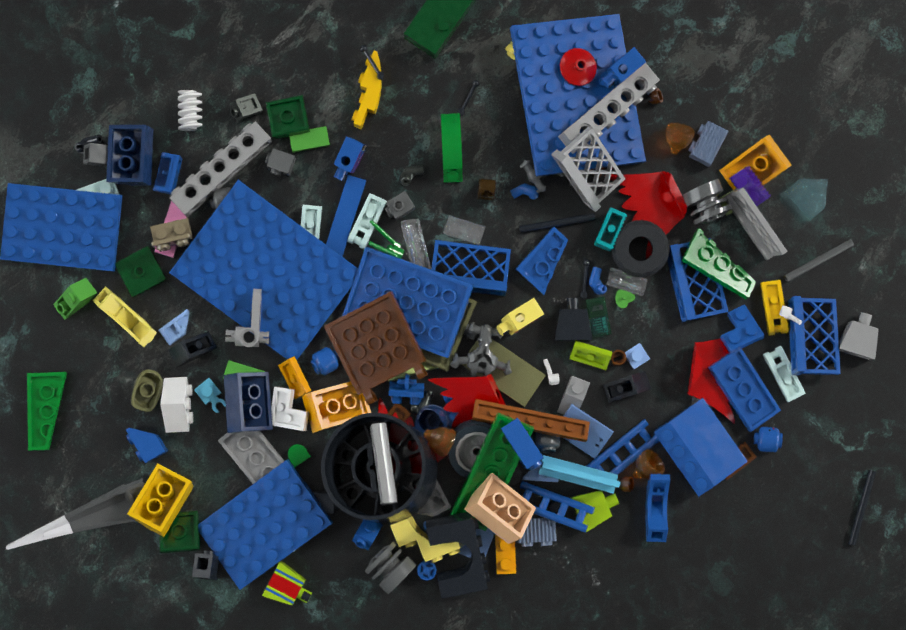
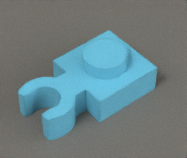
[194,378,226,413]

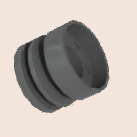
[682,179,732,225]
[365,542,416,594]

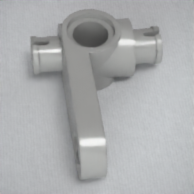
[225,289,269,347]

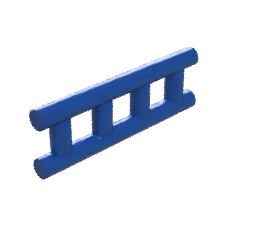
[586,419,659,475]
[520,481,595,532]

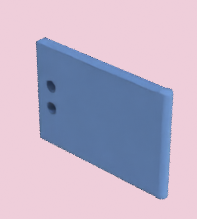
[563,404,614,459]

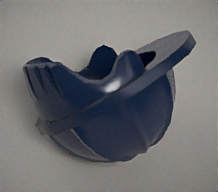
[415,404,449,442]

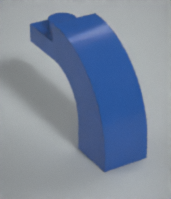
[645,474,670,542]

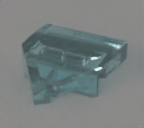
[785,178,827,220]

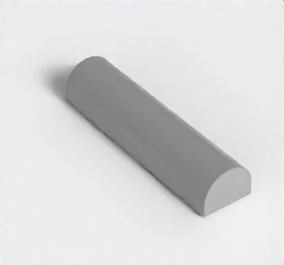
[370,423,397,506]

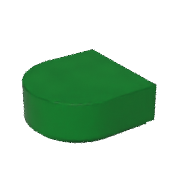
[288,444,311,467]

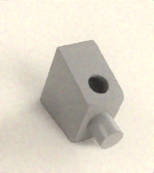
[839,313,878,360]

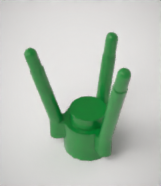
[363,220,404,258]

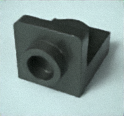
[230,93,263,123]

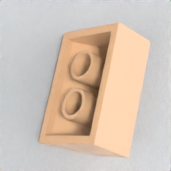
[464,473,536,544]

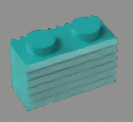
[594,207,627,252]

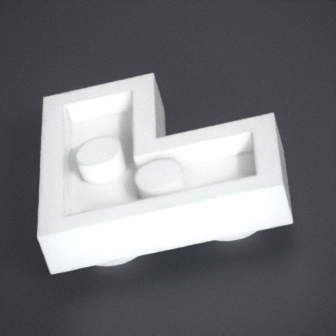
[271,387,309,431]

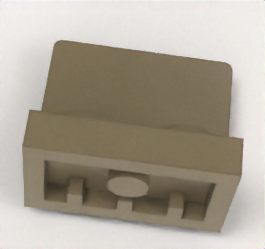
[150,218,193,252]

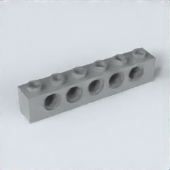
[558,63,660,154]
[170,121,272,218]

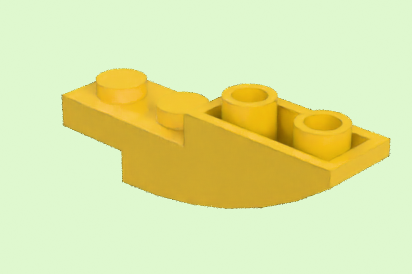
[352,50,382,129]

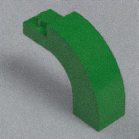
[441,113,463,183]

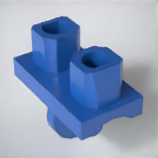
[389,374,424,405]

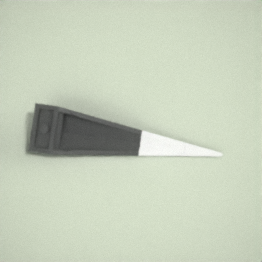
[6,478,145,550]

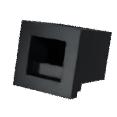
[192,550,219,580]

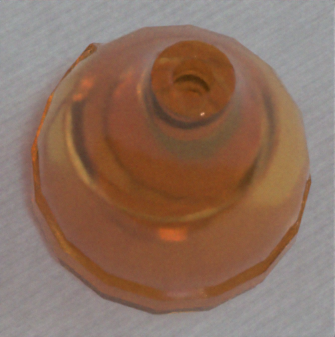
[666,123,695,154]
[423,427,456,457]
[633,449,665,479]

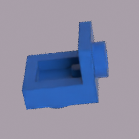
[352,520,383,550]

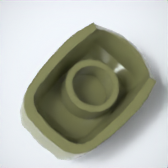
[131,369,164,412]

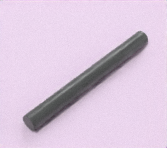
[784,239,854,282]

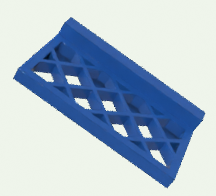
[667,238,728,322]
[432,240,511,296]
[788,296,841,375]

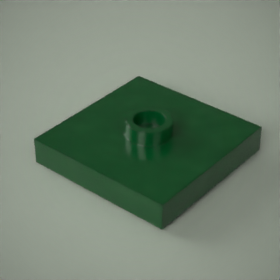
[266,95,310,139]
[115,246,167,298]
[159,511,200,553]

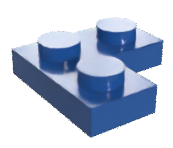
[720,304,764,354]

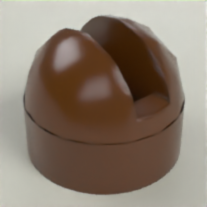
[647,88,663,105]
[611,350,626,366]
[619,476,634,492]

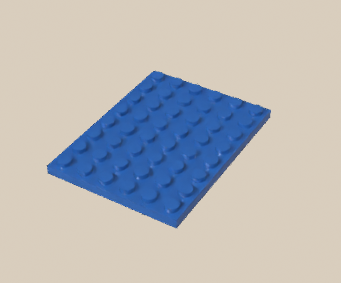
[510,14,646,177]
[169,180,358,360]

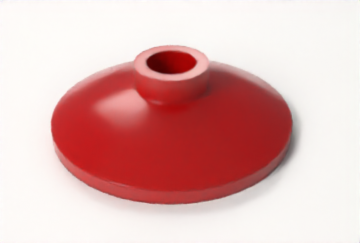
[560,48,597,86]

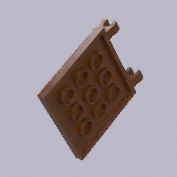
[324,291,428,405]

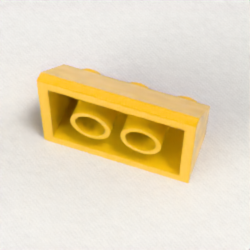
[127,463,194,537]

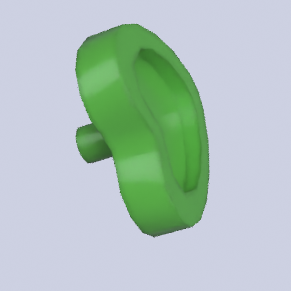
[615,289,635,309]

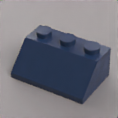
[106,125,154,186]
[224,372,273,433]

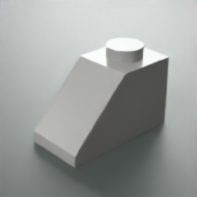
[557,376,590,415]

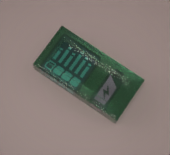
[585,296,612,338]

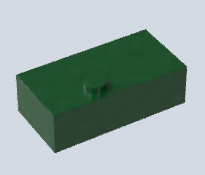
[404,0,476,59]

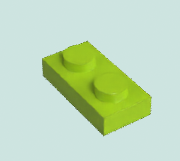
[570,340,612,370]

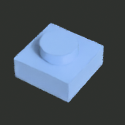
[625,343,650,370]

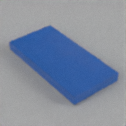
[708,349,781,432]

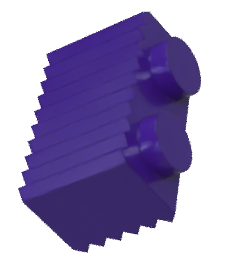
[729,166,771,206]

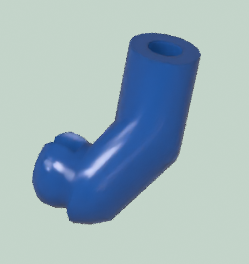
[510,184,539,200]
[589,267,607,295]

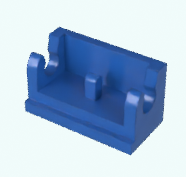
[153,152,182,195]

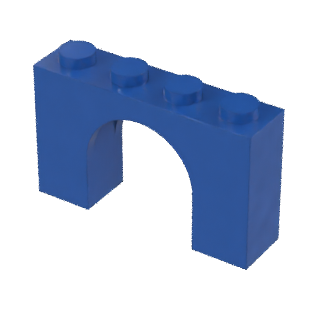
[501,418,544,470]

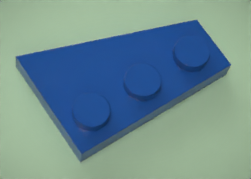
[515,227,568,295]

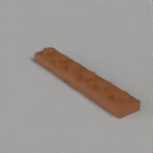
[472,399,590,442]

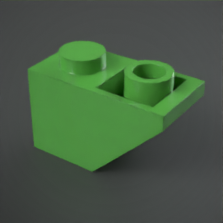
[53,278,97,320]

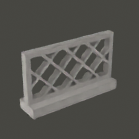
[551,126,625,212]
[723,188,788,260]

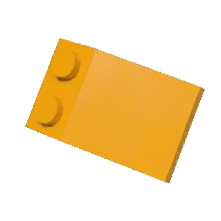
[719,135,792,190]
[302,382,371,433]

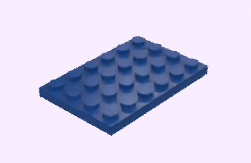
[0,183,123,271]
[342,247,474,358]
[198,459,333,590]

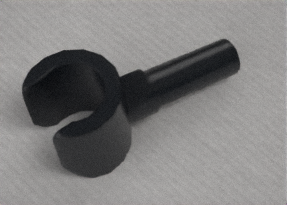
[549,500,562,527]

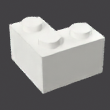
[160,377,193,433]

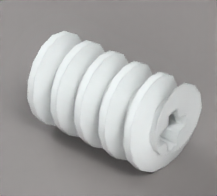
[178,90,202,131]

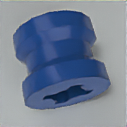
[417,561,437,581]

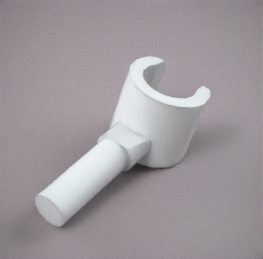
[779,306,802,325]
[543,359,559,385]

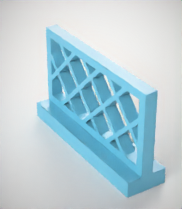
[538,455,620,494]

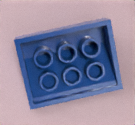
[654,398,748,496]

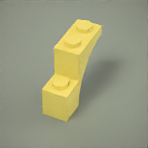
[93,286,157,347]
[390,516,464,563]

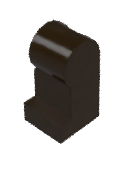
[477,179,496,201]

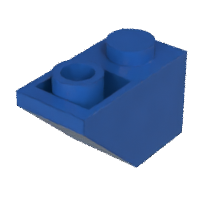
[126,428,168,463]

